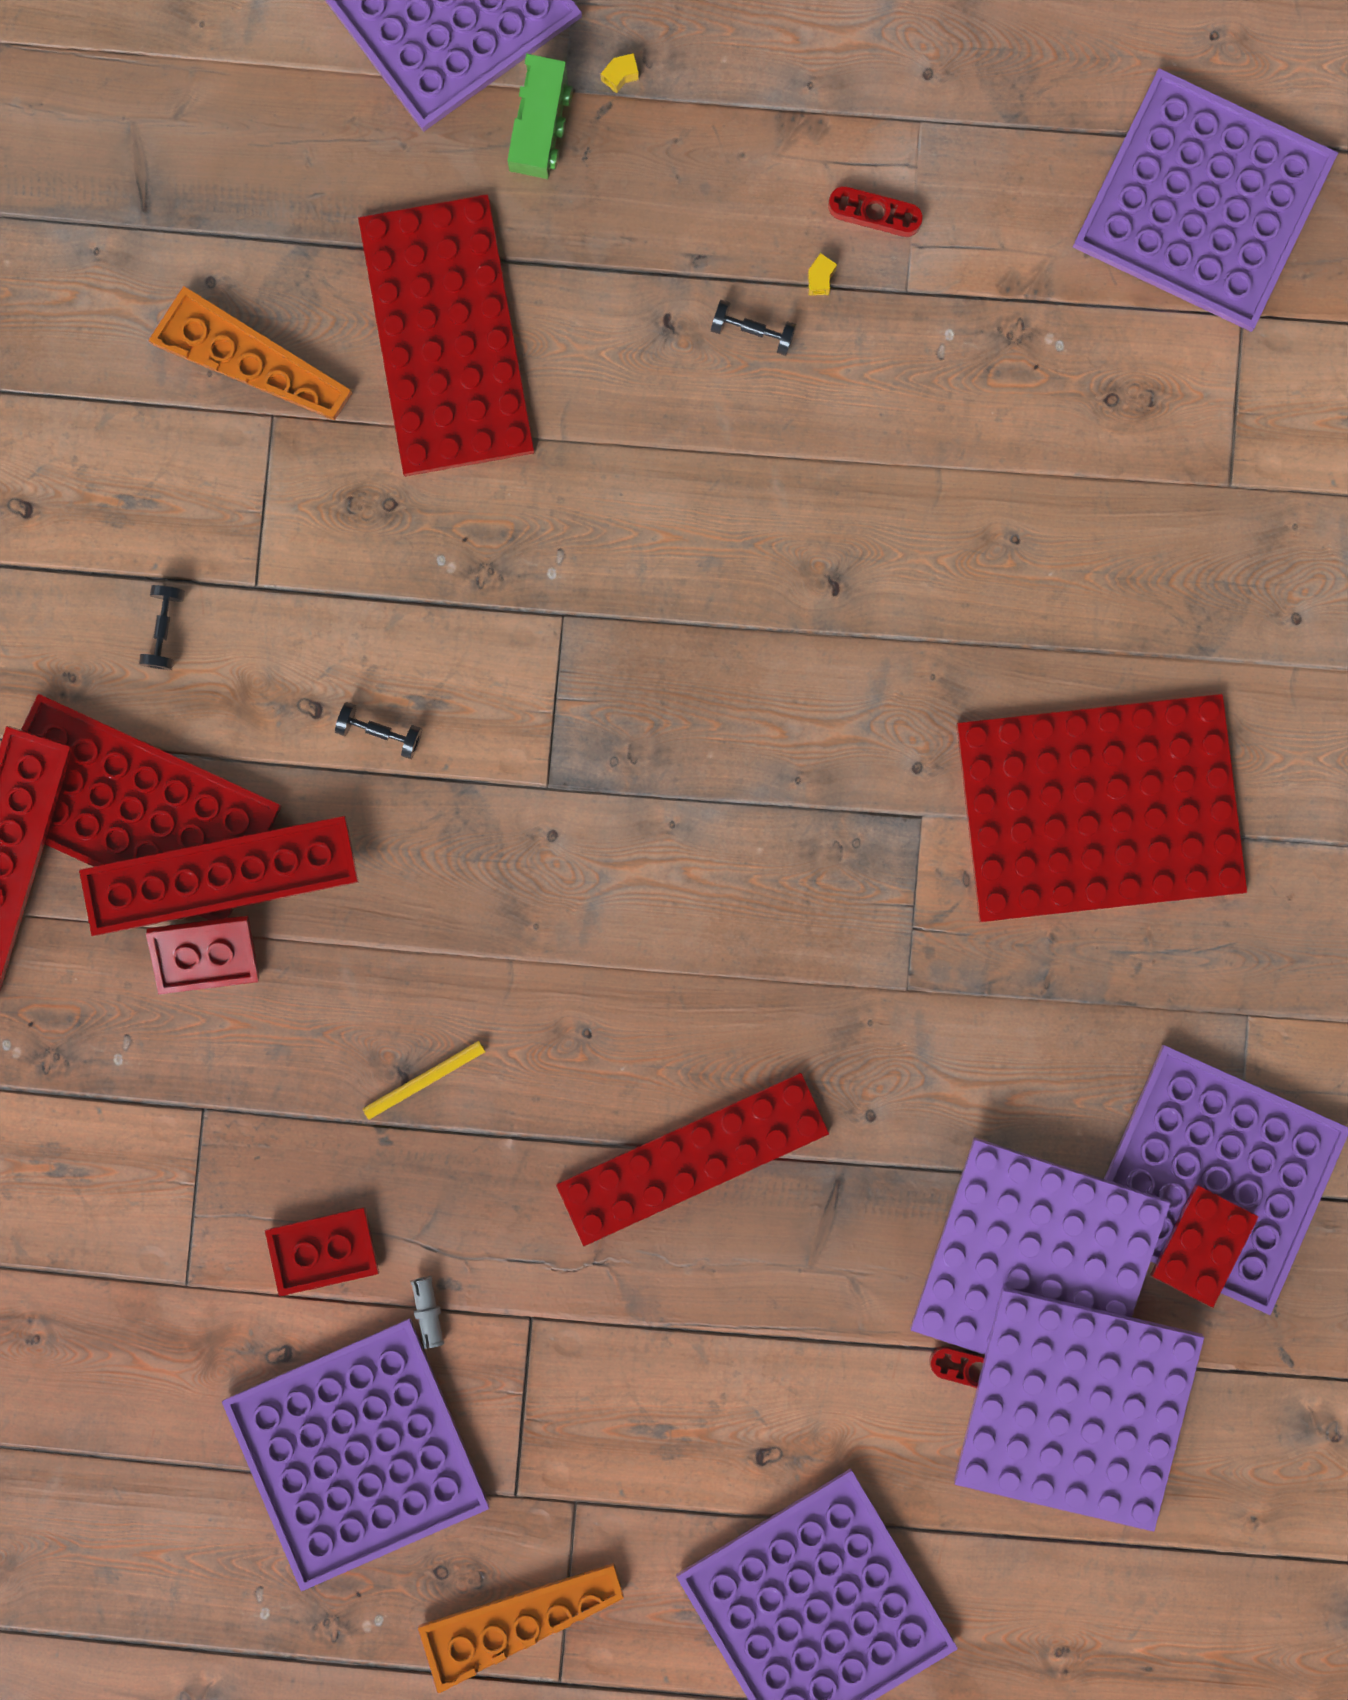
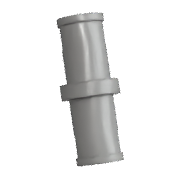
[410,1276,445,1348]

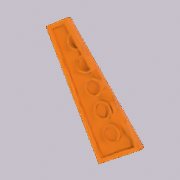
[148,286,352,421]
[418,1563,624,1693]

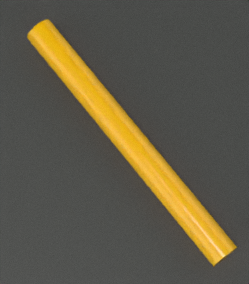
[362,1041,486,1120]

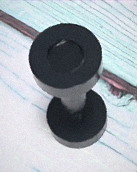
[711,300,797,356]
[139,585,185,670]
[335,702,422,759]

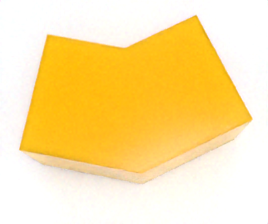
[600,53,639,93]
[808,253,837,296]

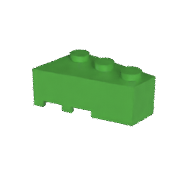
[507,53,573,179]

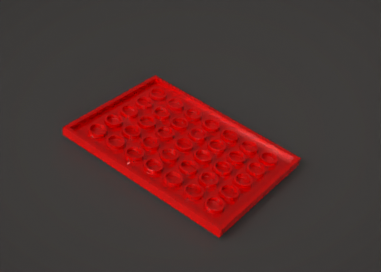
[956,694,1247,923]

